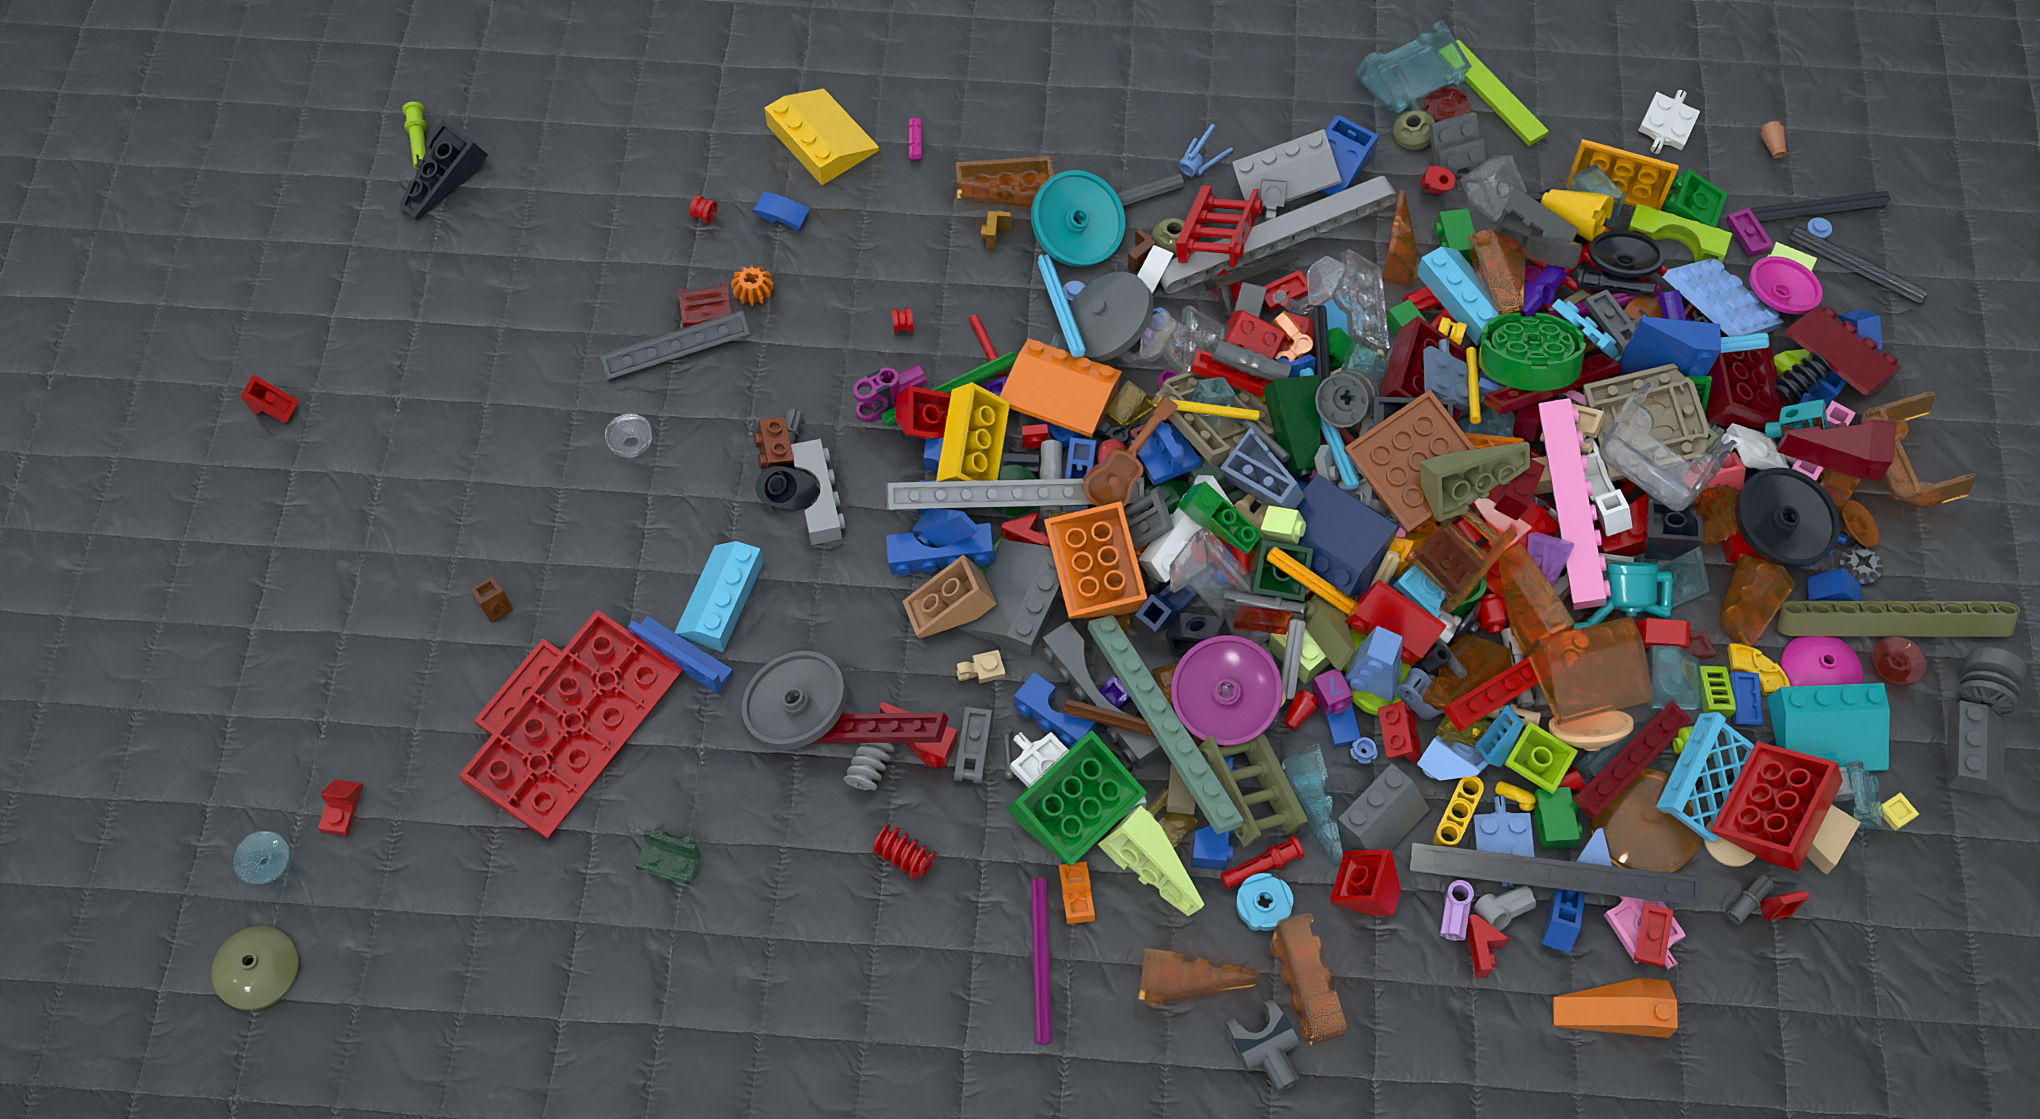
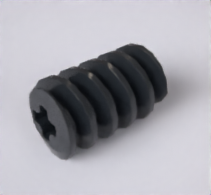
[1773,352,1833,406]

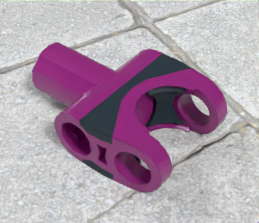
[853,365,927,423]

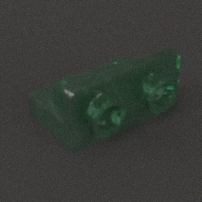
[635,829,701,885]

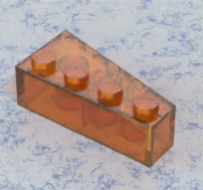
[1270,911,1347,1046]

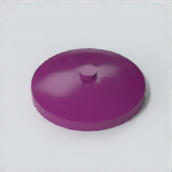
[1171,635,1283,746]

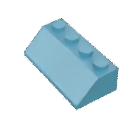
[1417,246,1509,346]
[674,541,763,652]

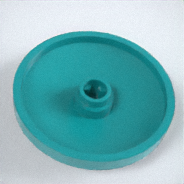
[1031,170,1125,267]

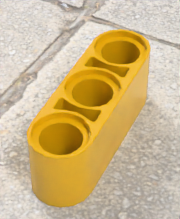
[1432,776,1484,848]

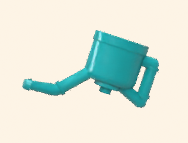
[1560,562,1674,634]

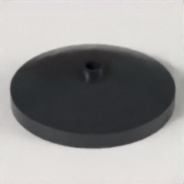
[1735,467,1840,568]

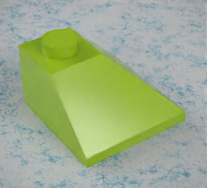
[1504,722,1578,794]

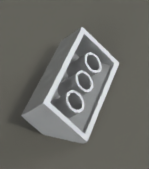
[1232,129,1342,211]

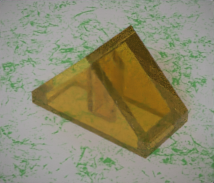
[1106,380,1156,427]

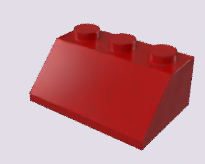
[1345,580,1447,666]

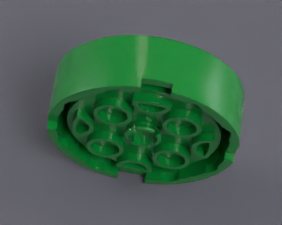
[1478,312,1586,391]

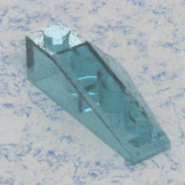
[1282,743,1343,867]

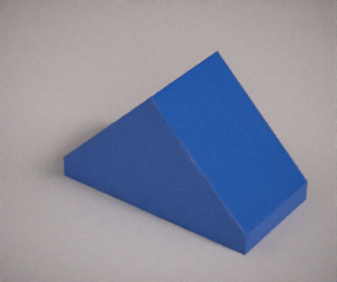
[1837,309,1883,351]
[1806,568,1862,601]

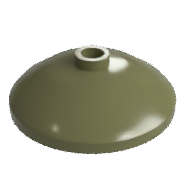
[211,926,299,1011]

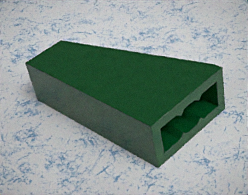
[1263,374,1320,479]

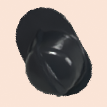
[756,466,816,510]

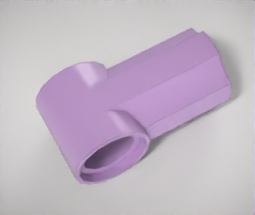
[1440,880,1474,941]

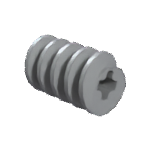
[843,743,895,791]

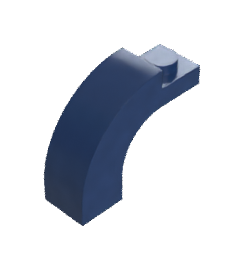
[1136,556,1217,632]

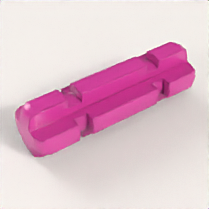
[909,118,922,160]

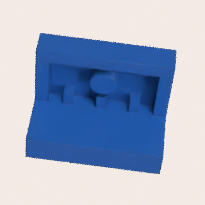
[1131,420,1201,485]

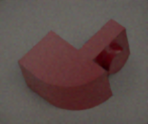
[1512,395,1562,443]

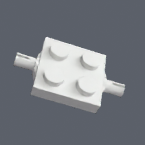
[1638,90,1700,154]
[1722,423,1796,470]
[1010,732,1067,787]

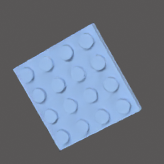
[1663,258,1784,337]

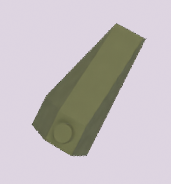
[1420,442,1530,522]

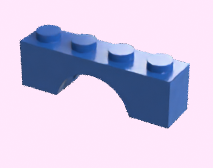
[886,523,996,576]
[1191,756,1238,870]

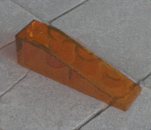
[1382,190,1419,287]
[1468,229,1526,315]
[1497,543,1575,657]
[1423,634,1512,710]
[1139,948,1259,1005]

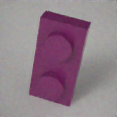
[1725,208,1774,257]

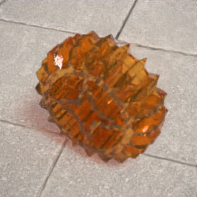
[1690,483,1739,547]

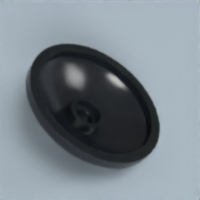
[1589,230,1665,279]

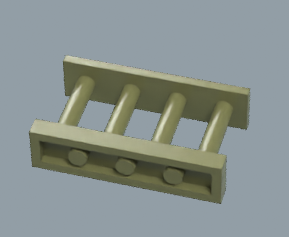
[1198,733,1308,848]

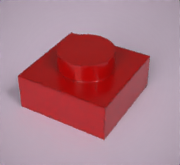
[1021,424,1048,449]

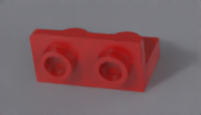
[1378,701,1422,764]

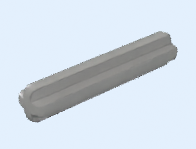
[1281,619,1305,699]

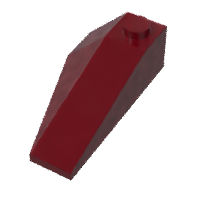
[1776,419,1897,481]

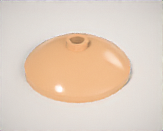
[1549,708,1634,751]

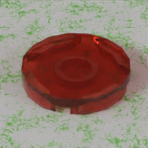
[1423,87,1471,123]

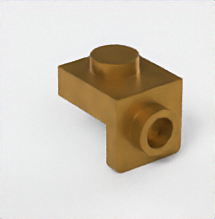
[981,211,1012,250]

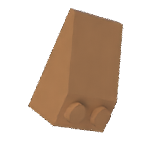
[902,554,997,638]

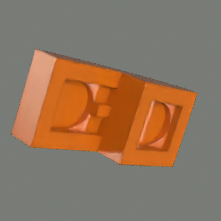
[1059,861,1095,924]

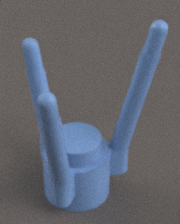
[1179,124,1233,177]

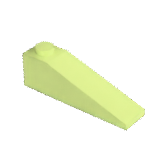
[1098,805,1204,916]

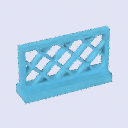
[1656,712,1755,843]

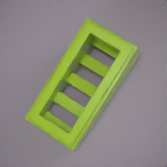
[1698,666,1736,718]

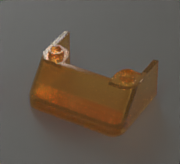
[1860,390,1975,507]

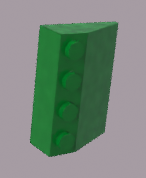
[1005,730,1147,867]

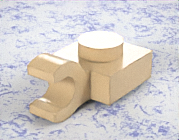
[956,650,1006,684]

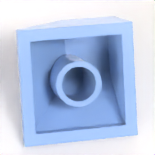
[1417,726,1489,781]

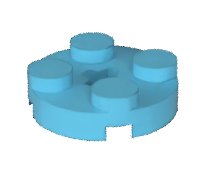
[1236,873,1293,931]

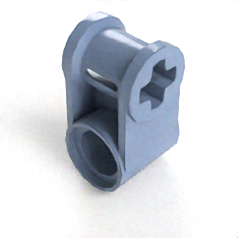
[1396,668,1450,720]

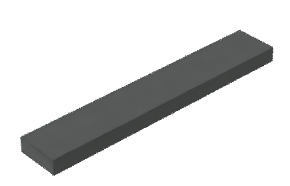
[599,310,750,380]

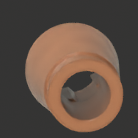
[1760,121,1787,159]

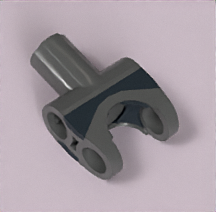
[1225,998,1300,1092]

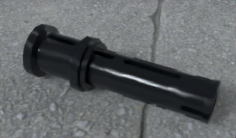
[1577,268,1656,299]

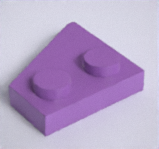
[1525,532,1574,590]

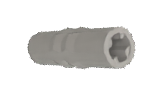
[1040,440,1062,518]

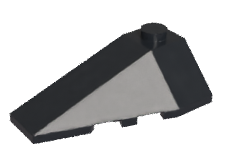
[399,120,488,220]
[1644,466,1704,560]

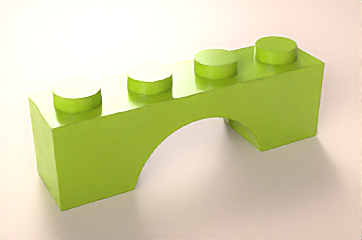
[1628,204,1732,263]

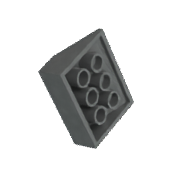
[958,539,1062,658]

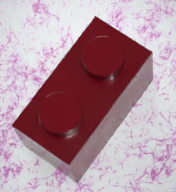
[1493,458,1545,521]

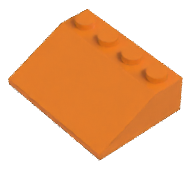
[999,339,1122,438]
[1044,501,1147,619]

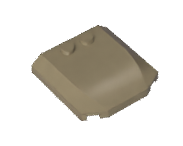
[1583,363,1709,481]
[1153,371,1276,466]

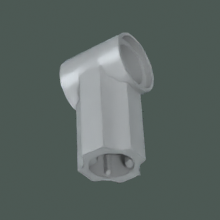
[1474,885,1536,931]

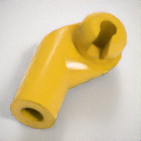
[1495,781,1536,811]

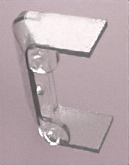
[1599,382,1737,511]
[1168,527,1271,645]

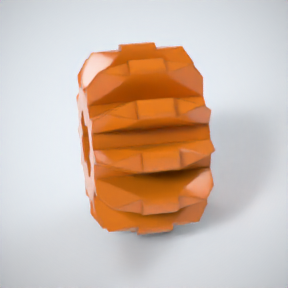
[731,264,774,307]

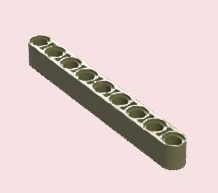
[1777,601,2020,637]

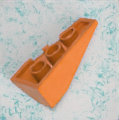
[1552,978,1678,1038]

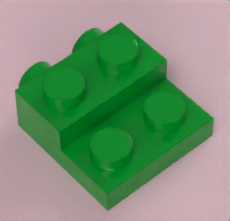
[1663,169,1727,228]

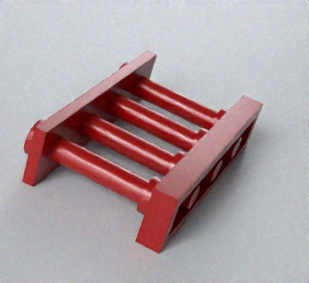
[1176,185,1263,267]

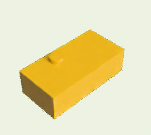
[936,382,1010,482]

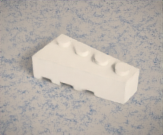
[1138,475,1233,582]

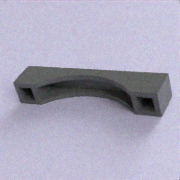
[1041,621,1164,770]

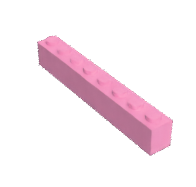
[1539,398,1611,610]

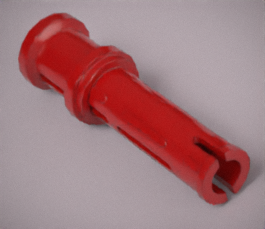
[1220,835,1304,890]

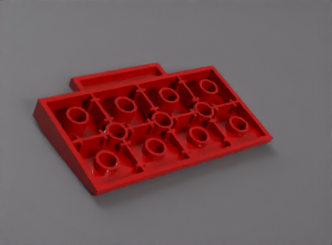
[459,610,683,839]

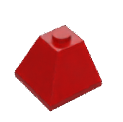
[1330,849,1401,916]

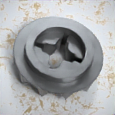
[1840,544,1884,584]

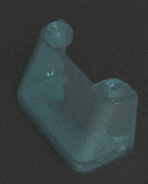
[1355,20,1472,112]

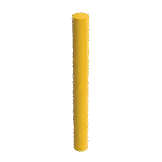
[1466,347,1481,424]
[1158,398,1259,421]

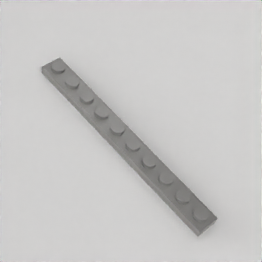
[886,477,1145,510]

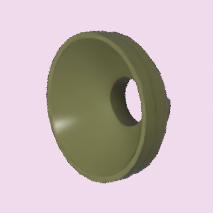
[1393,110,1435,150]
[1152,217,1185,258]

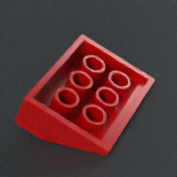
[1711,742,1843,871]

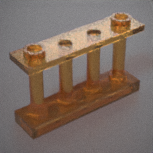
[1400,509,1518,614]

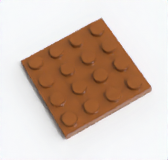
[1344,390,1476,534]

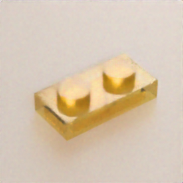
[1435,715,1492,748]

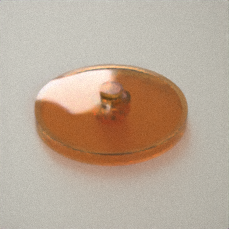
[1589,768,1703,873]

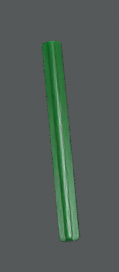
[881,351,1017,426]

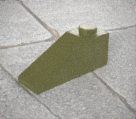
[1303,593,1355,671]

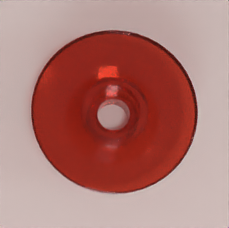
[1871,636,1927,686]

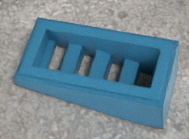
[1475,705,1524,767]

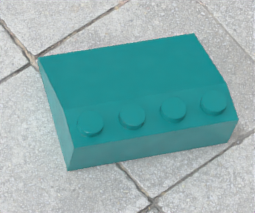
[1767,683,1890,773]

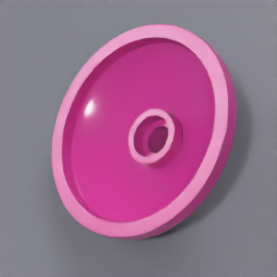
[1749,256,1823,314]
[1780,636,1863,687]

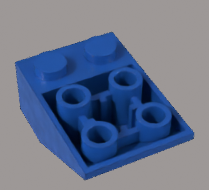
[1320,114,1379,196]

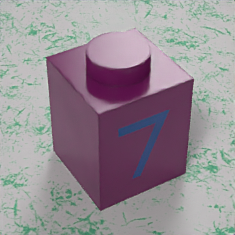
[1311,669,1353,716]

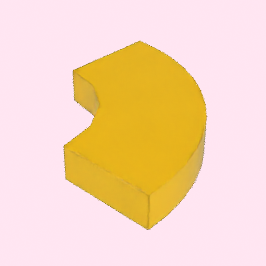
[1727,643,1791,695]

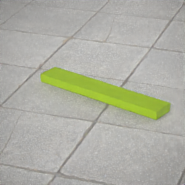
[1440,40,1549,146]

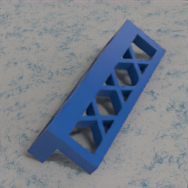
[628,616,733,694]

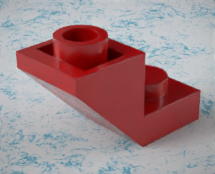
[1626,618,1690,654]

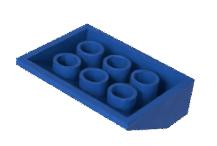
[1615,317,1721,390]

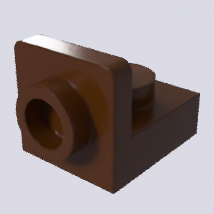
[1128,229,1156,273]
[470,576,513,622]

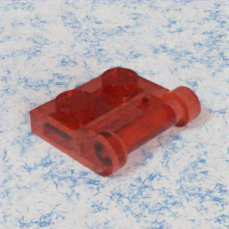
[678,282,732,328]

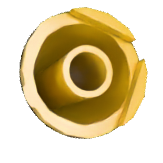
[1541,189,1614,241]

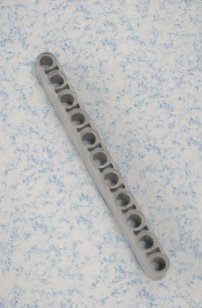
[1159,176,1398,294]

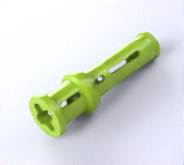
[402,102,427,170]

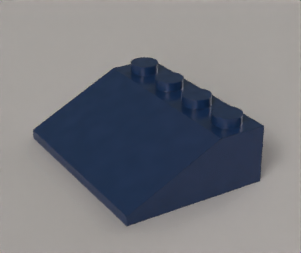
[1274,474,1400,596]

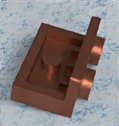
[754,417,794,470]
[1416,528,1482,595]

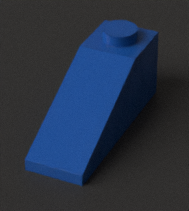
[1061,437,1097,515]
[911,508,981,548]
[1542,888,1585,953]

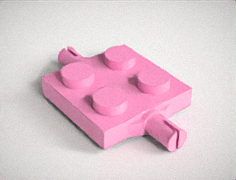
[1604,896,1686,970]

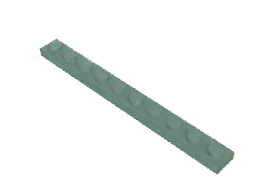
[1087,614,1244,835]

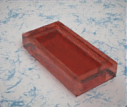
[1233,605,1293,635]

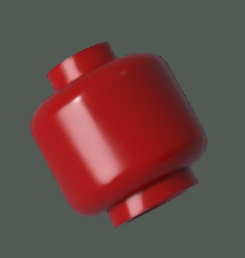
[1476,594,1512,635]

